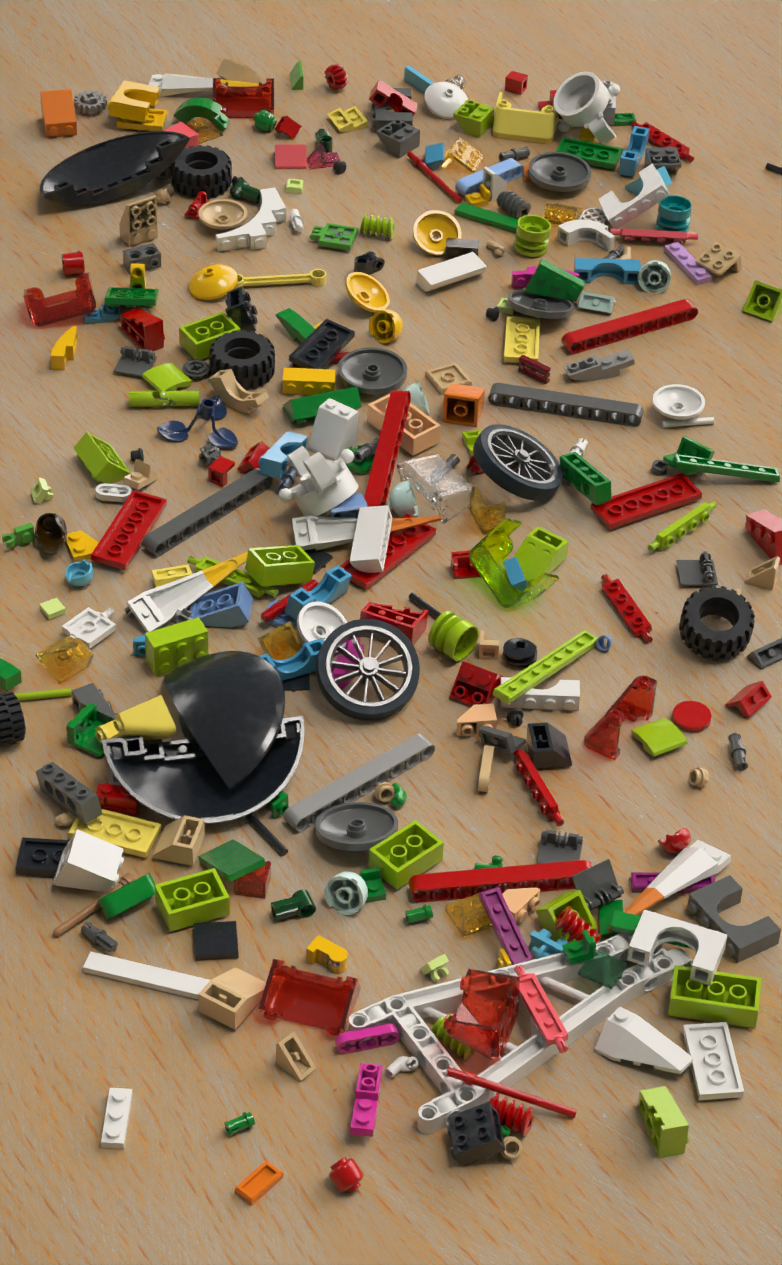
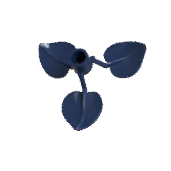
[157,395,238,449]

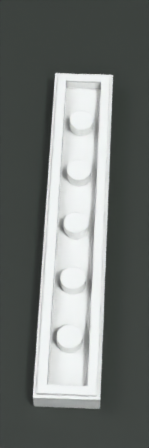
[83,951,210,999]

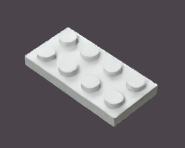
[683,1022,744,1100]

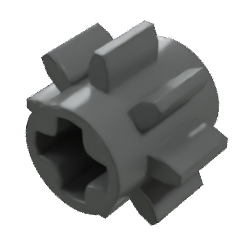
[199,444,221,466]
[170,608,194,624]

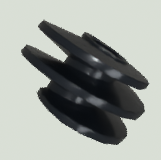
[503,638,537,668]

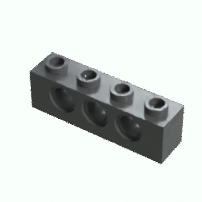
[35,762,102,824]

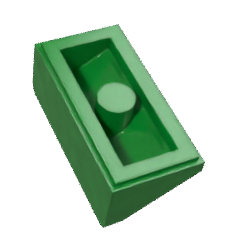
[598,900,623,939]

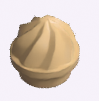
[155,188,170,204]
[689,767,710,787]
[374,782,394,802]
[500,1136,522,1160]

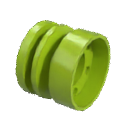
[514,215,551,257]
[428,611,479,662]

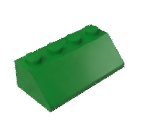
[283,387,362,424]

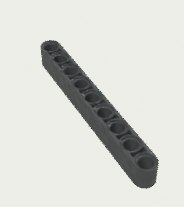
[488,383,644,427]
[142,468,273,557]

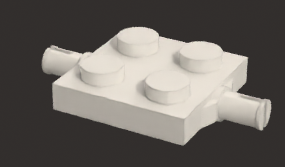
[61,607,116,649]

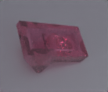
[306,144,341,170]

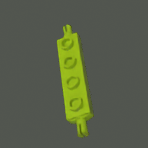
[647,501,717,552]
[187,556,278,598]

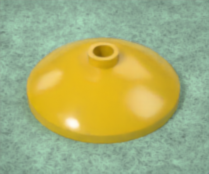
[413,210,461,256]
[189,264,238,300]
[345,272,390,312]

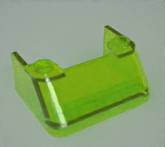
[469,518,560,608]

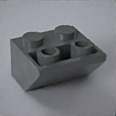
[376,119,420,158]
[644,147,682,172]

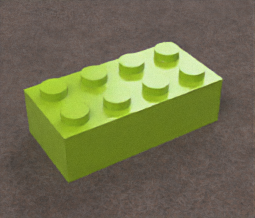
[668,965,762,1028]

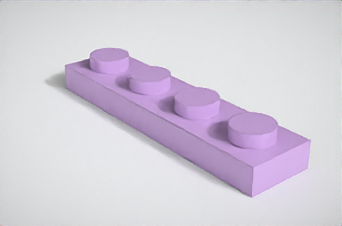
[664,242,712,285]

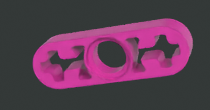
[335,1024,400,1054]

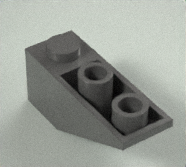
[72,683,118,723]

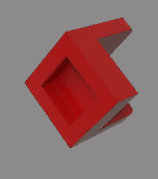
[505,71,528,95]
[274,116,302,139]
[208,456,235,487]

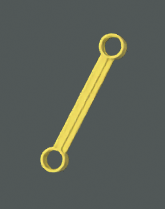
[233,269,326,290]

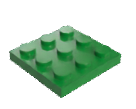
[105,287,159,308]

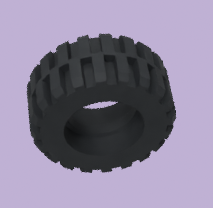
[171,145,232,199]
[209,330,275,390]
[679,586,755,660]

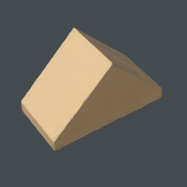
[745,556,780,590]
[276,1031,316,1081]

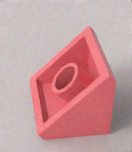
[275,144,307,169]

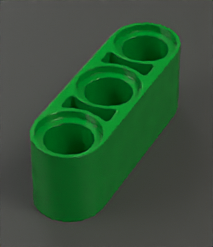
[97,873,156,919]

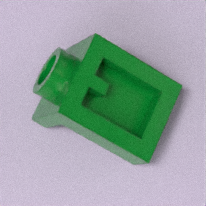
[268,791,289,819]
[360,867,386,903]
[562,930,596,965]

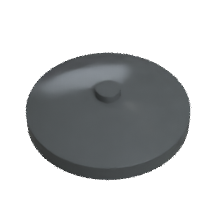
[528,152,591,192]
[507,290,574,319]
[338,347,407,395]
[315,802,398,851]

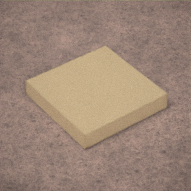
[425,363,472,395]

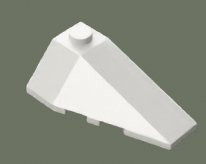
[595,1006,694,1074]

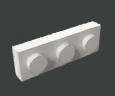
[101,1088,133,1149]

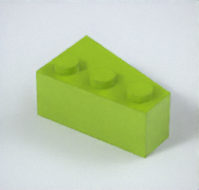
[638,1086,689,1158]

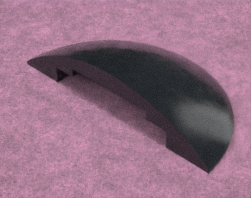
[40,131,190,204]
[164,651,285,790]
[101,716,305,824]

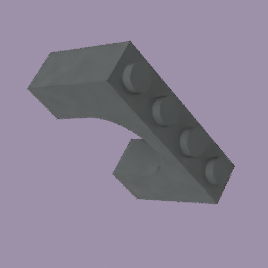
[372,88,413,134]
[687,875,781,963]

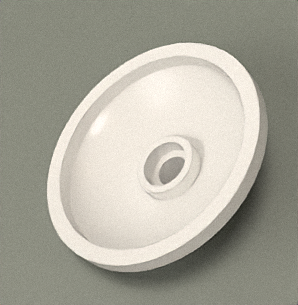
[424,82,468,119]
[653,384,705,420]
[297,602,347,653]

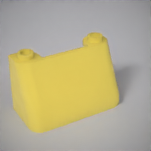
[95,695,176,743]

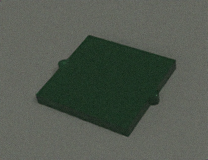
[578,949,628,989]

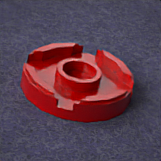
[672,700,712,733]

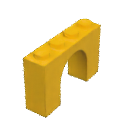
[107,81,160,122]

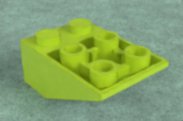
[505,526,568,587]

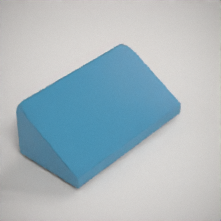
[425,142,445,170]
[503,557,530,594]

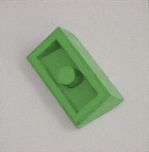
[290,61,304,90]

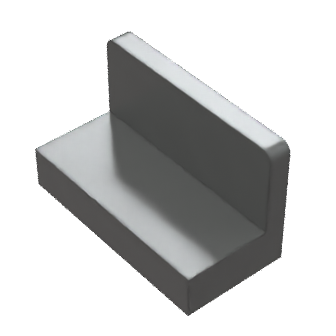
[478,725,526,754]

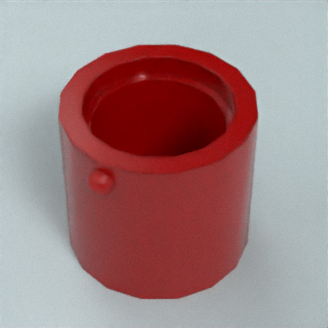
[61,251,85,275]

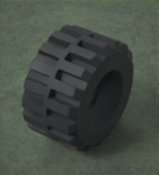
[0,692,26,746]

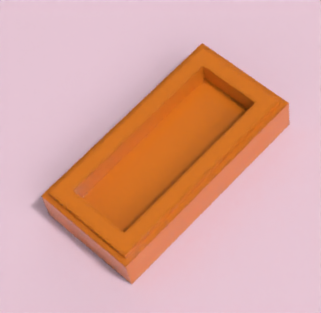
[235,1160,284,1206]

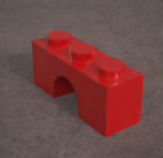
[369,80,417,117]

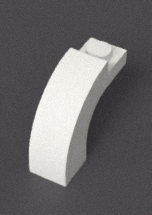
[557,220,615,252]

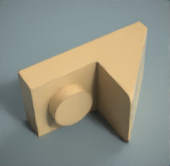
[123,459,158,490]

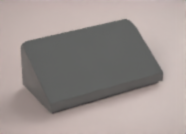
[747,638,782,669]

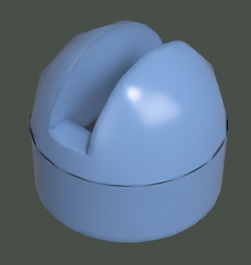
[596,635,613,651]

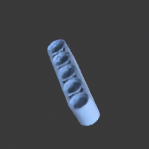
[455,158,524,197]

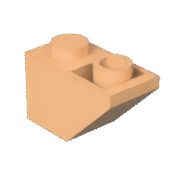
[456,704,497,737]
[502,888,540,924]

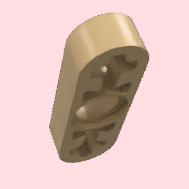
[478,745,495,792]

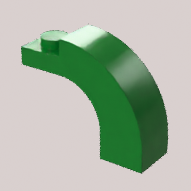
[173,98,230,132]

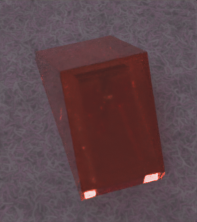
[234,861,271,899]

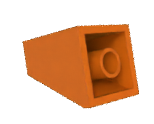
[40,89,77,138]
[443,383,485,427]

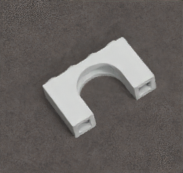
[599,164,670,229]
[627,910,727,986]

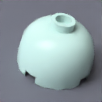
[638,260,671,294]
[403,382,430,415]
[387,480,419,517]
[324,871,368,916]

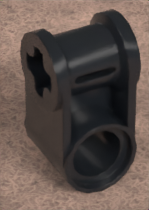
[354,251,385,275]

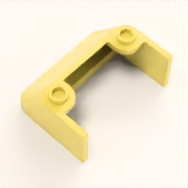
[492,92,559,144]

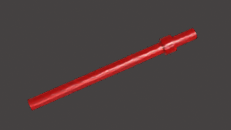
[407,151,462,204]
[446,1067,577,1118]

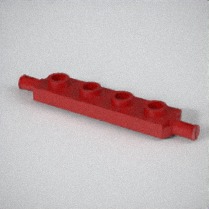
[631,121,694,163]
[601,574,653,644]
[513,748,564,826]

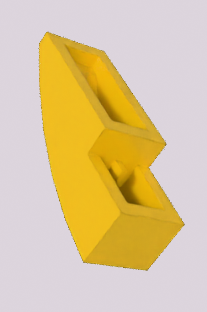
[50,326,78,370]

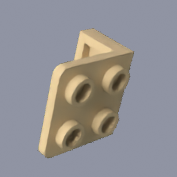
[696,242,742,275]

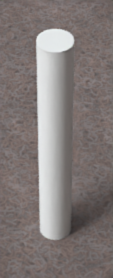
[662,417,714,428]

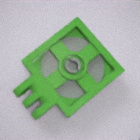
[310,223,358,251]

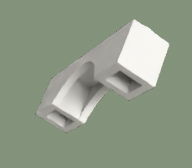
[500,677,580,711]

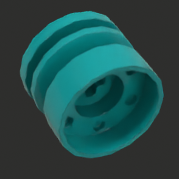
[656,195,692,232]

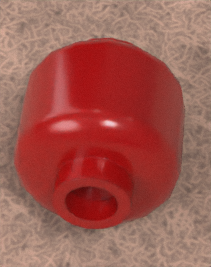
[329,1157,364,1193]

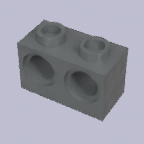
[123,243,161,273]

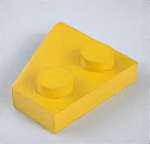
[65,530,99,562]

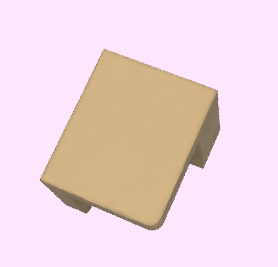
[479,630,499,660]

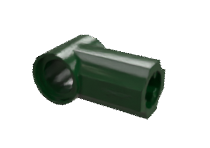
[315,129,333,156]
[230,180,260,204]
[271,889,316,920]

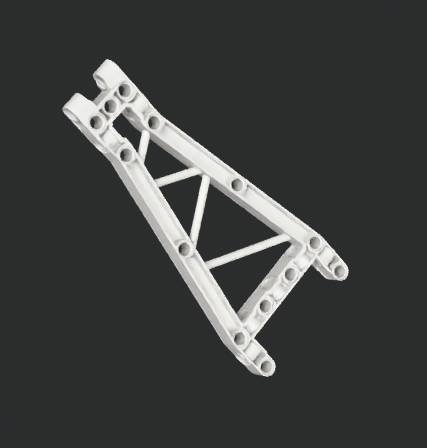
[348,933,693,1134]

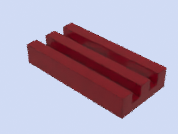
[518,355,551,384]

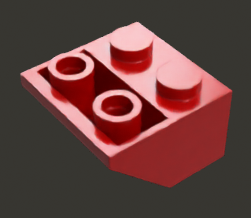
[449,661,504,706]

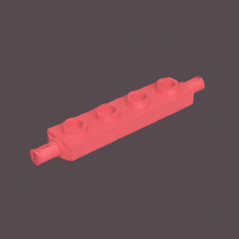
[611,228,698,244]
[514,965,568,1054]

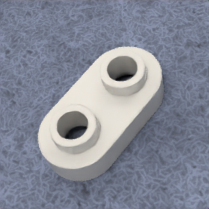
[96,483,132,503]

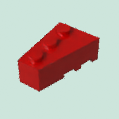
[120,308,165,352]
[745,509,782,565]
[360,602,429,644]

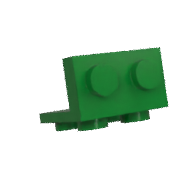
[663,436,715,475]
[66,702,106,757]

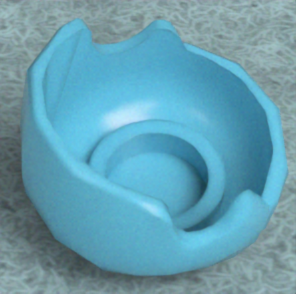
[65,560,94,587]

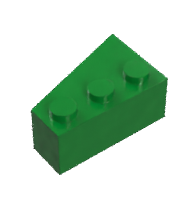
[524,259,585,301]

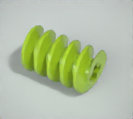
[360,214,395,238]
[431,1014,480,1061]

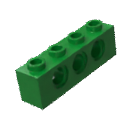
[560,452,612,505]

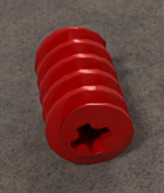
[555,906,601,943]
[489,1093,534,1136]

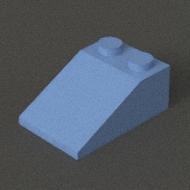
[190,582,253,628]

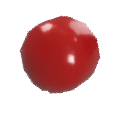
[658,828,691,855]

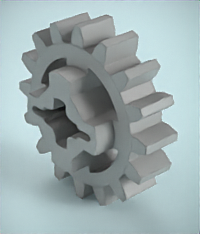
[74,90,107,114]

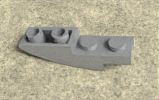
[564,349,635,381]

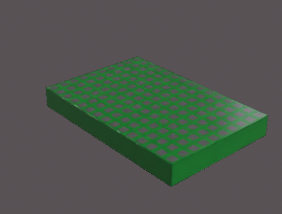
[198,839,266,882]

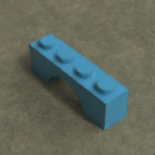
[619,126,649,177]
[573,258,641,285]
[258,431,308,479]
[285,565,352,621]
[259,638,324,681]

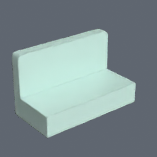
[578,291,616,314]

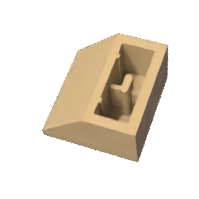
[216,58,261,90]
[153,815,205,866]

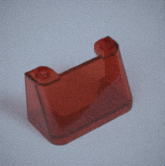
[213,78,274,118]
[23,272,96,327]
[584,675,657,761]
[259,959,361,1036]
[443,969,520,1061]

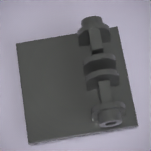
[114,346,157,377]
[676,551,718,586]
[537,829,583,864]
[572,859,624,911]

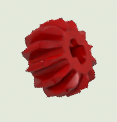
[324,64,348,90]

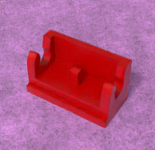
[451,549,491,579]

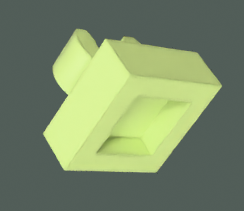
[30,478,54,504]
[420,954,449,982]

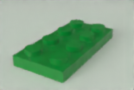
[556,137,623,170]

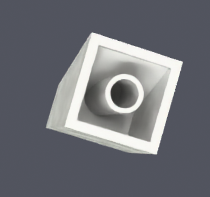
[308,398,358,461]
[53,830,124,892]

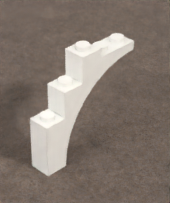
[216,187,286,252]

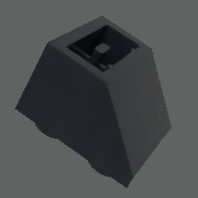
[526,722,572,768]

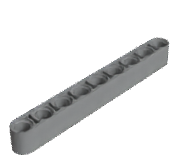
[283,734,435,832]

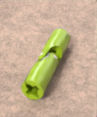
[129,391,199,407]

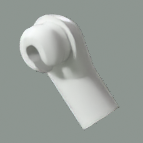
[385,1056,419,1078]

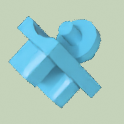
[529,928,569,959]

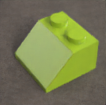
[742,280,782,322]
[535,890,597,943]

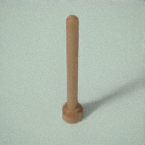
[53,873,136,937]

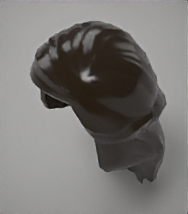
[35,513,67,554]

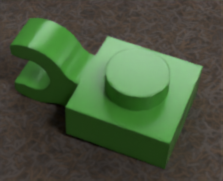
[2,523,35,548]

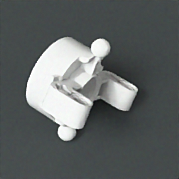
[554,72,620,145]
[279,446,359,516]

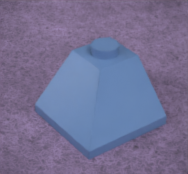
[328,492,368,518]

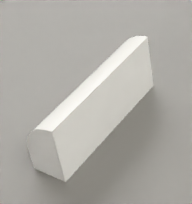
[416,252,487,292]
[350,505,393,573]

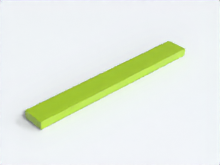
[493,630,598,704]

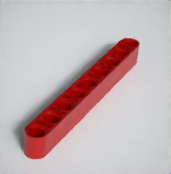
[561,299,698,354]
[364,391,411,507]
[408,860,592,903]

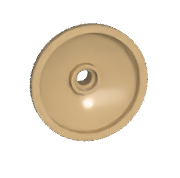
[199,199,247,230]

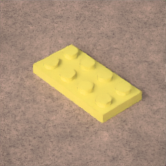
[504,316,540,363]
[68,809,161,858]

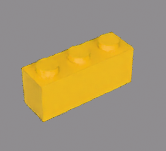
[282,368,336,395]

